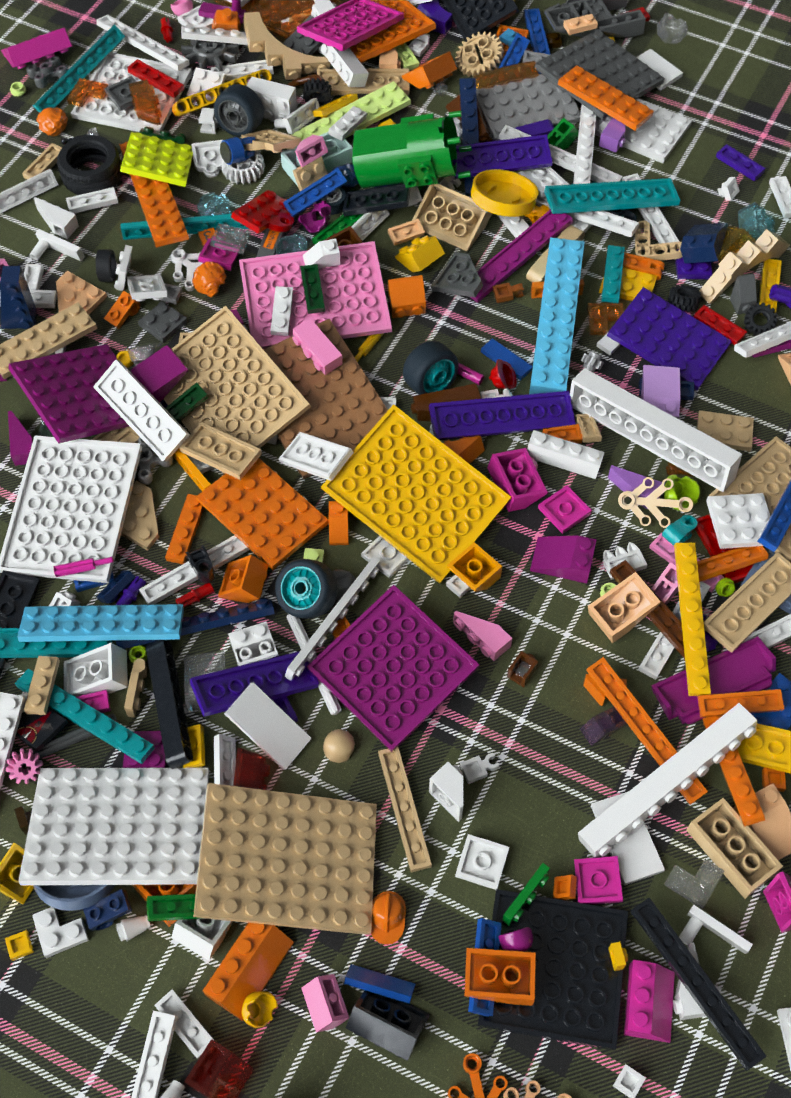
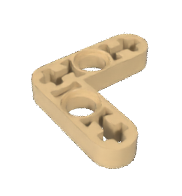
[635,220,683,261]

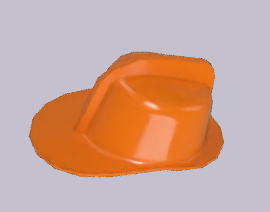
[371,891,406,945]

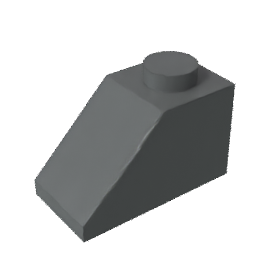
[730,273,757,315]

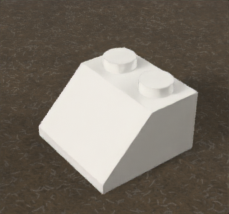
[429,762,463,822]
[171,918,233,961]

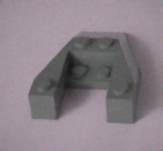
[544,0,646,38]

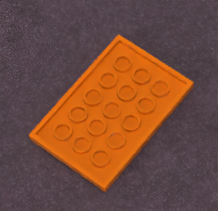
[196,458,329,570]

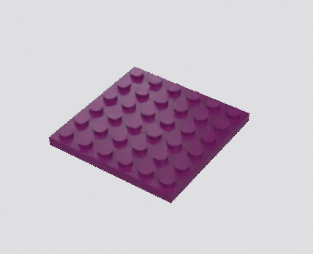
[8,344,129,444]
[307,585,480,752]

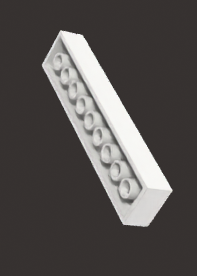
[570,368,742,492]

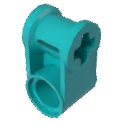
[662,515,698,546]

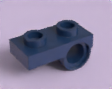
[83,889,132,931]

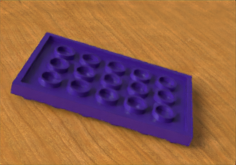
[607,287,732,391]

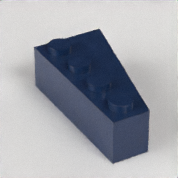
[0,266,37,329]

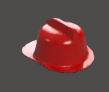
[489,359,517,389]

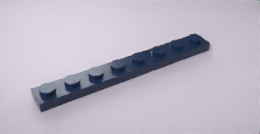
[459,78,479,196]
[116,599,275,649]

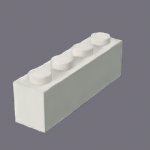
[321,43,369,87]
[527,430,604,479]

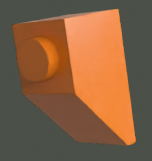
[329,501,349,545]

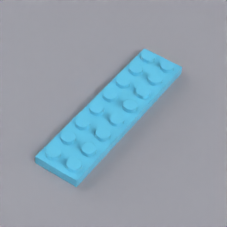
[17,604,184,642]

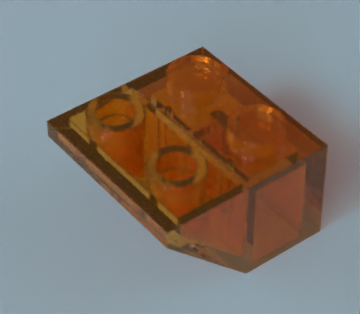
[129,79,162,125]

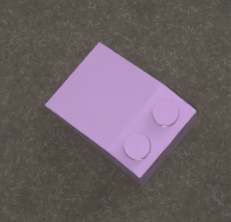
[641,365,680,419]

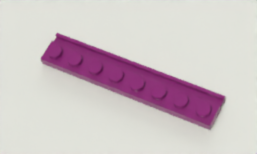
[470,209,573,303]

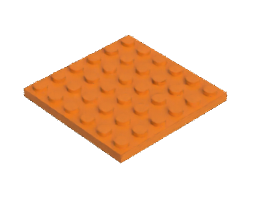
[349,0,436,63]

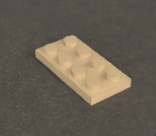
[179,422,262,480]

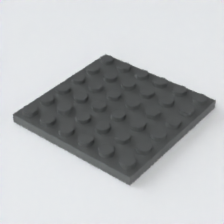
[535,31,665,119]

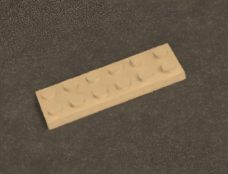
[317,68,409,96]
[0,302,97,379]
[704,552,791,653]

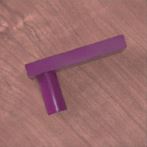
[198,0,246,24]

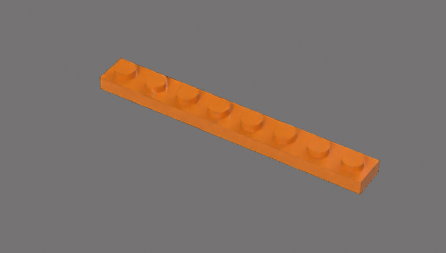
[586,657,708,805]

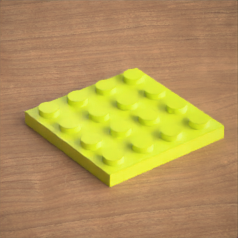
[120,132,193,187]

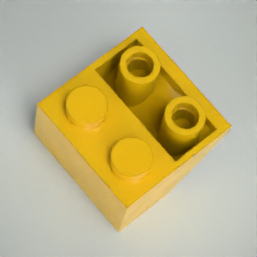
[395,235,445,272]

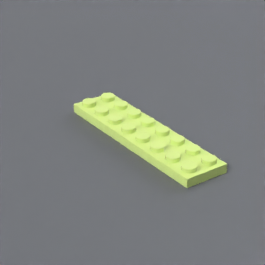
[290,81,411,141]

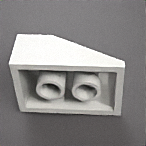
[64,643,128,697]

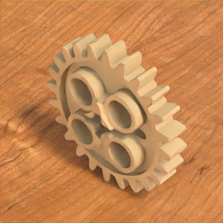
[455,31,504,78]

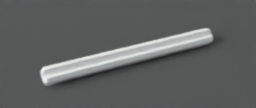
[286,614,342,715]

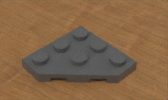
[431,252,483,298]

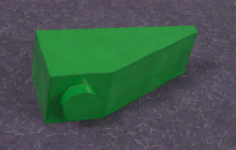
[547,117,578,150]

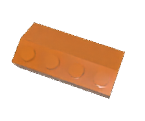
[202,923,294,1021]

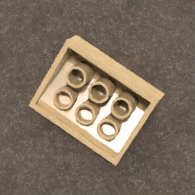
[412,184,492,252]

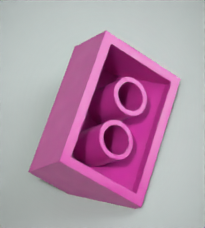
[487,448,548,512]
[624,960,675,1043]

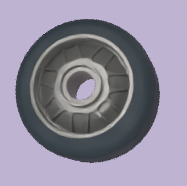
[214,84,264,137]

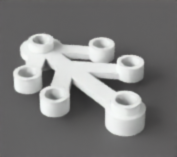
[171,248,220,291]

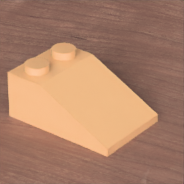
[588,572,661,643]
[733,784,791,861]

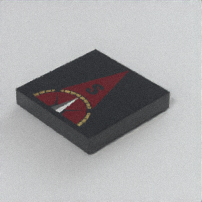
[16,707,68,752]

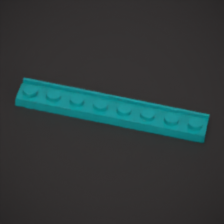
[0,628,112,658]

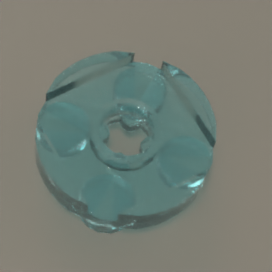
[197,192,230,216]

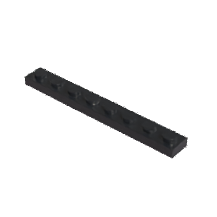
[630,897,767,1071]

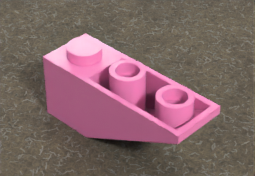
[453,611,512,661]

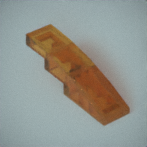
[473,61,539,90]

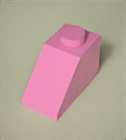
[295,135,328,167]

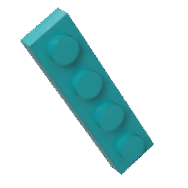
[601,245,625,303]

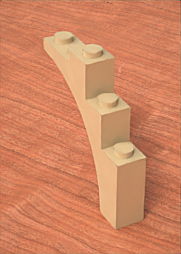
[244,12,331,80]
[699,229,790,304]

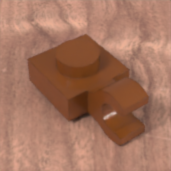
[493,283,524,303]

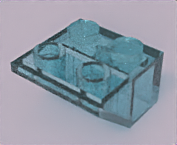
[738,202,775,243]

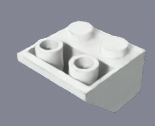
[228,621,278,666]

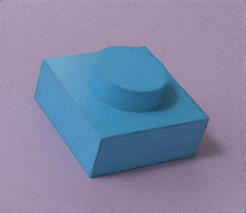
[499,28,521,46]

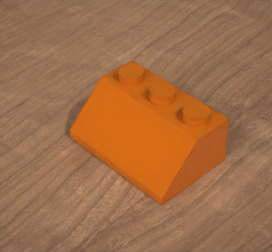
[401,51,457,89]

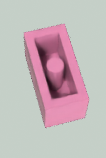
[302,974,349,1032]

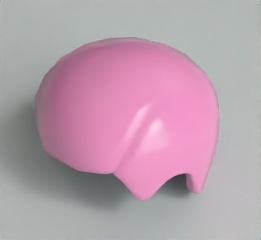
[171,0,193,16]

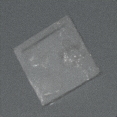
[210,223,251,254]

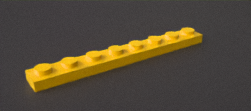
[674,543,711,696]

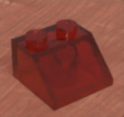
[233,748,270,790]

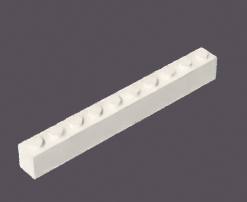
[578,703,757,858]

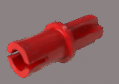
[160,17,173,43]
[175,583,215,608]

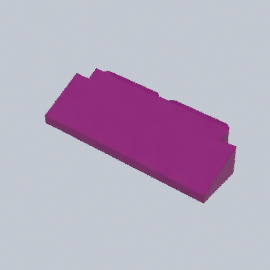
[651,636,776,724]

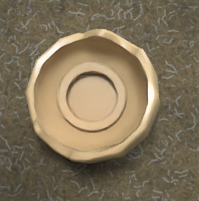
[323,729,355,763]

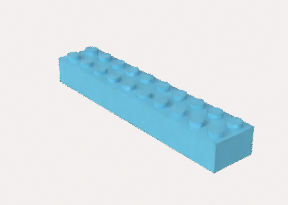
[529,237,585,394]

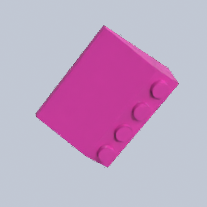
[1,28,72,69]

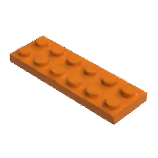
[558,65,654,131]

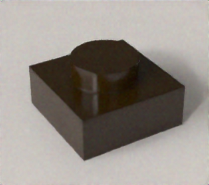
[545,33,562,49]
[14,806,31,835]

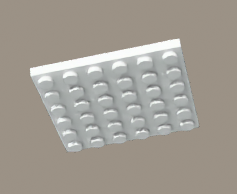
[71,52,192,132]

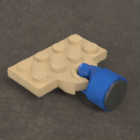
[220,129,301,165]

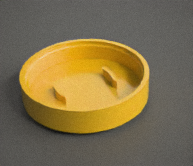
[471,169,538,217]

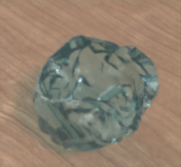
[276,234,307,255]

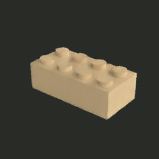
[686,798,783,899]

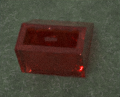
[185,1039,254,1098]

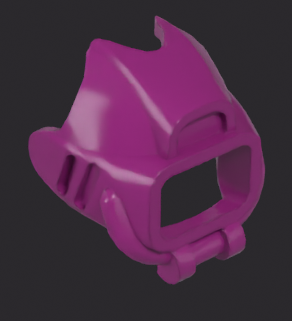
[298,201,331,233]

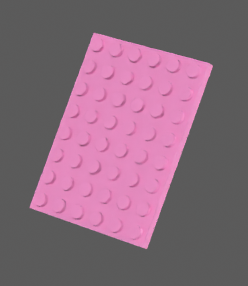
[239,241,392,350]

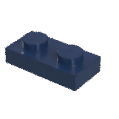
[96,570,135,604]

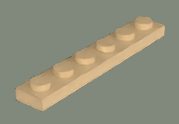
[378,747,432,873]

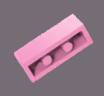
[292,318,343,375]

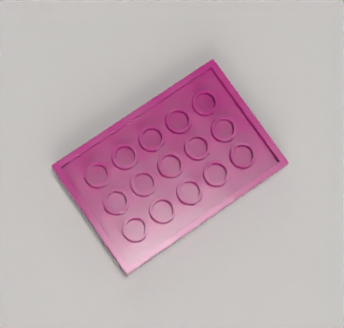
[297,0,404,51]

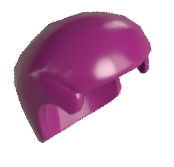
[498,927,534,952]

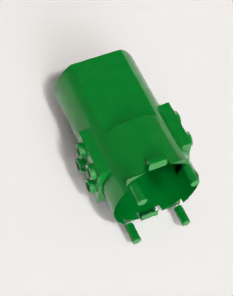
[352,111,472,188]

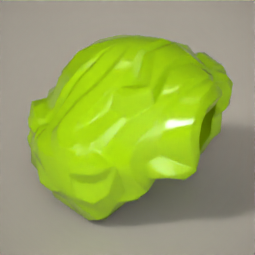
[664,475,700,511]

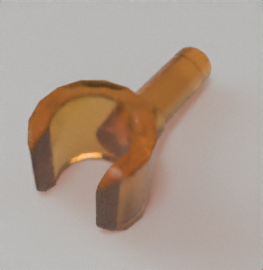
[666,462,692,477]

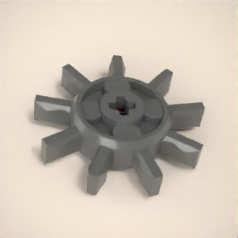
[181,39,239,71]

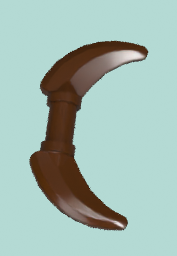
[288,74,322,87]

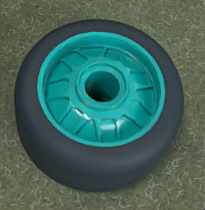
[403,341,459,395]
[275,559,338,619]

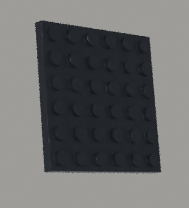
[478,889,628,1051]

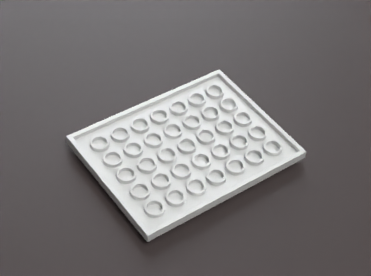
[0,436,142,583]
[19,768,209,885]

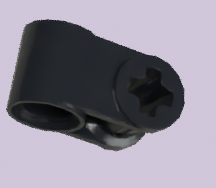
[185,545,215,584]

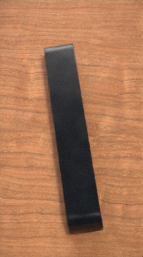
[146,640,193,769]

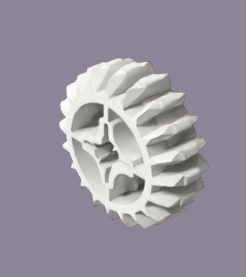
[221,149,265,185]

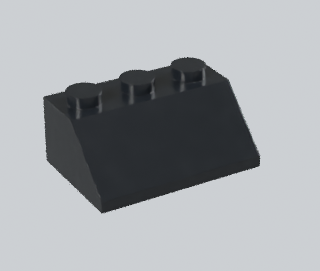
[346,990,430,1061]

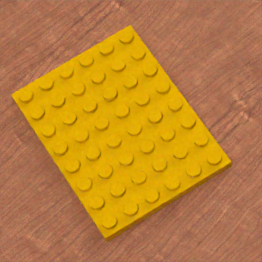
[321,404,511,584]

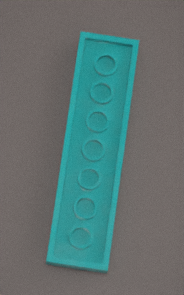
[544,178,681,214]

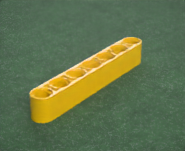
[172,69,272,117]

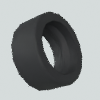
[96,249,116,282]

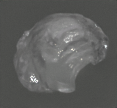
[657,13,688,44]

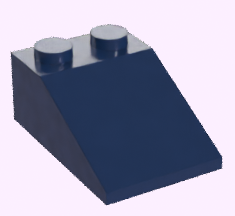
[680,222,728,263]

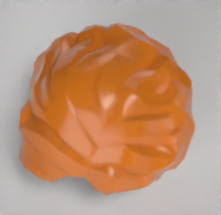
[36,107,68,136]
[192,261,226,298]

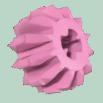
[6,748,43,784]

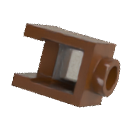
[507,651,538,688]

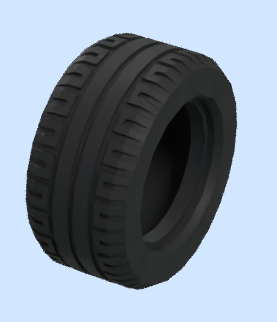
[57,135,122,195]

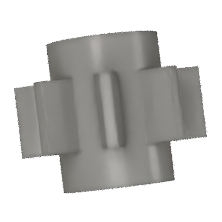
[581,351,604,372]

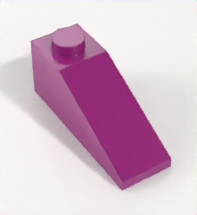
[8,411,33,466]

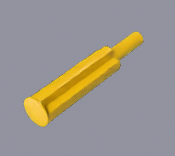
[354,333,384,362]

